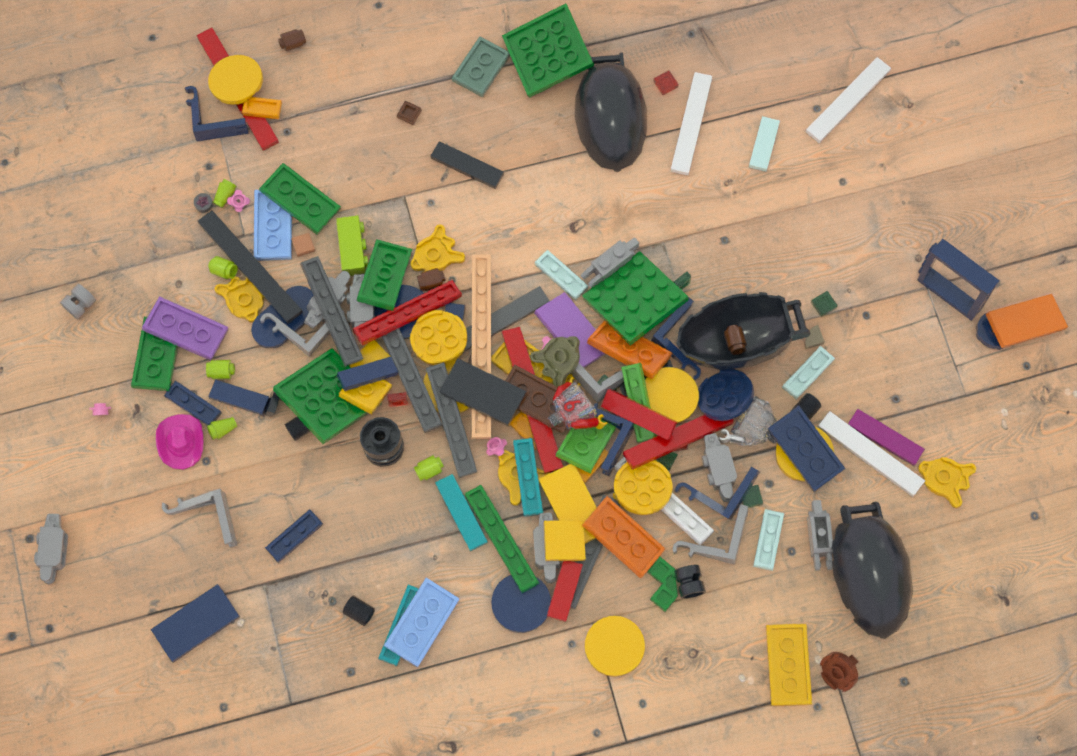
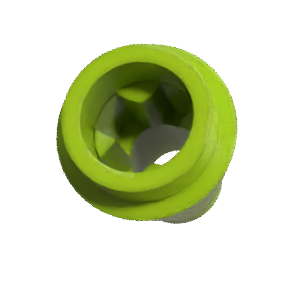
[213,179,237,208]
[207,417,237,440]

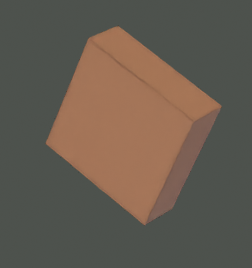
[291,233,315,257]

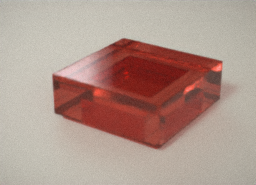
[653,70,679,95]
[387,392,408,407]

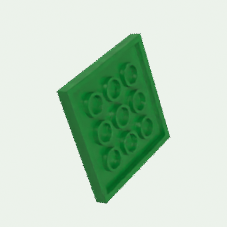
[502,3,595,98]
[582,251,689,346]
[273,348,382,444]

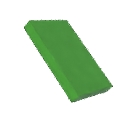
[556,411,616,473]

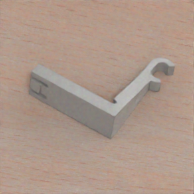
[260,310,345,357]
[570,363,624,403]
[162,489,238,548]
[673,504,748,565]

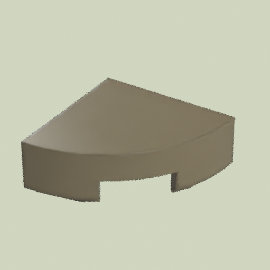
[805,325,825,349]

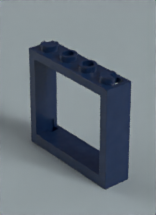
[917,238,1000,321]

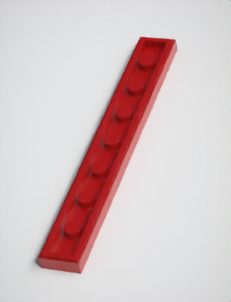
[196,27,279,151]
[502,327,563,474]

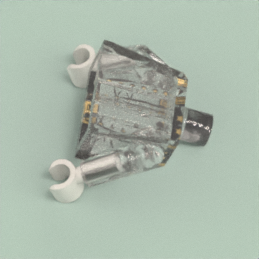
[718,396,777,446]

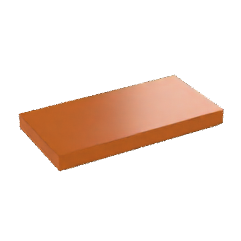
[986,294,1068,348]
[587,320,672,379]
[582,496,665,578]

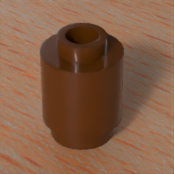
[278,29,306,51]
[417,268,446,291]
[724,325,747,355]

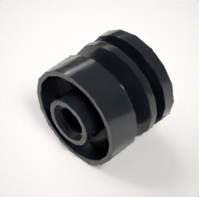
[360,417,404,467]

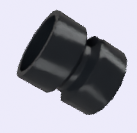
[674,565,706,599]

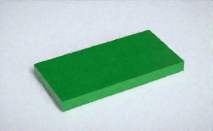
[259,163,341,235]
[357,239,412,311]
[131,316,178,391]

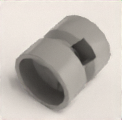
[60,283,96,319]

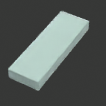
[749,116,780,172]
[535,250,588,301]
[782,346,835,400]
[753,509,784,571]

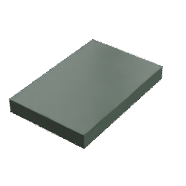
[451,36,510,97]

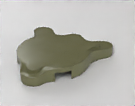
[530,336,580,387]

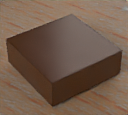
[397,101,422,125]

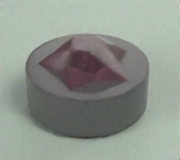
[194,193,213,213]

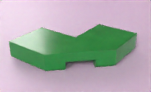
[647,556,678,612]

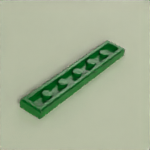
[464,485,539,593]

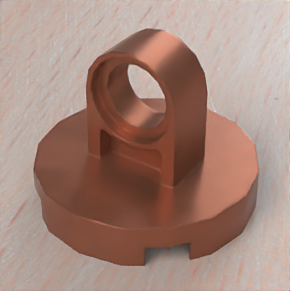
[820,652,859,692]

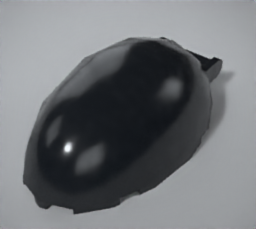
[575,52,647,172]
[676,292,811,370]
[831,501,913,639]

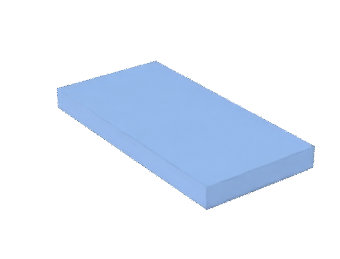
[254,190,292,261]
[384,578,459,667]

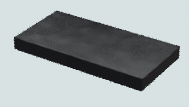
[440,358,526,426]

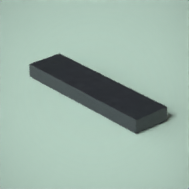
[430,141,504,189]

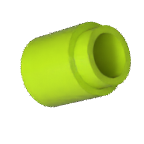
[208,256,238,279]
[206,360,235,379]
[414,455,444,481]

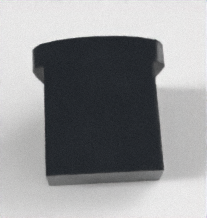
[264,391,282,417]

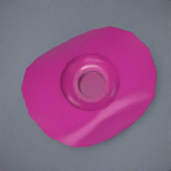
[155,414,203,470]

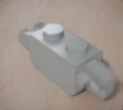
[581,237,639,288]
[304,271,350,329]
[347,274,375,338]
[702,433,737,502]
[807,500,833,571]
[533,513,563,584]
[34,514,68,585]

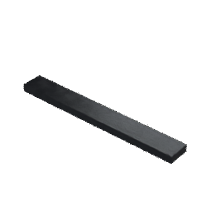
[197,210,303,324]

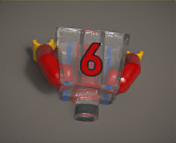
[547,377,607,429]

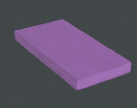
[534,292,605,368]
[142,296,228,361]

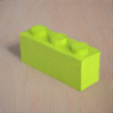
[336,215,369,276]

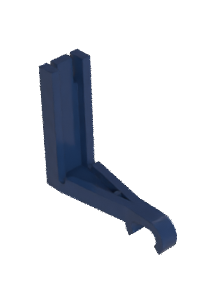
[184,86,249,142]
[651,297,701,381]
[581,396,634,476]
[675,466,760,520]

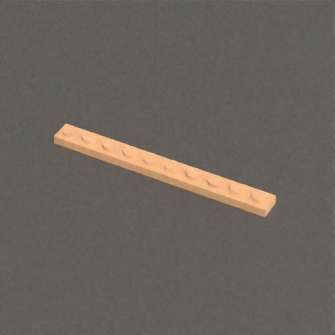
[472,254,491,439]

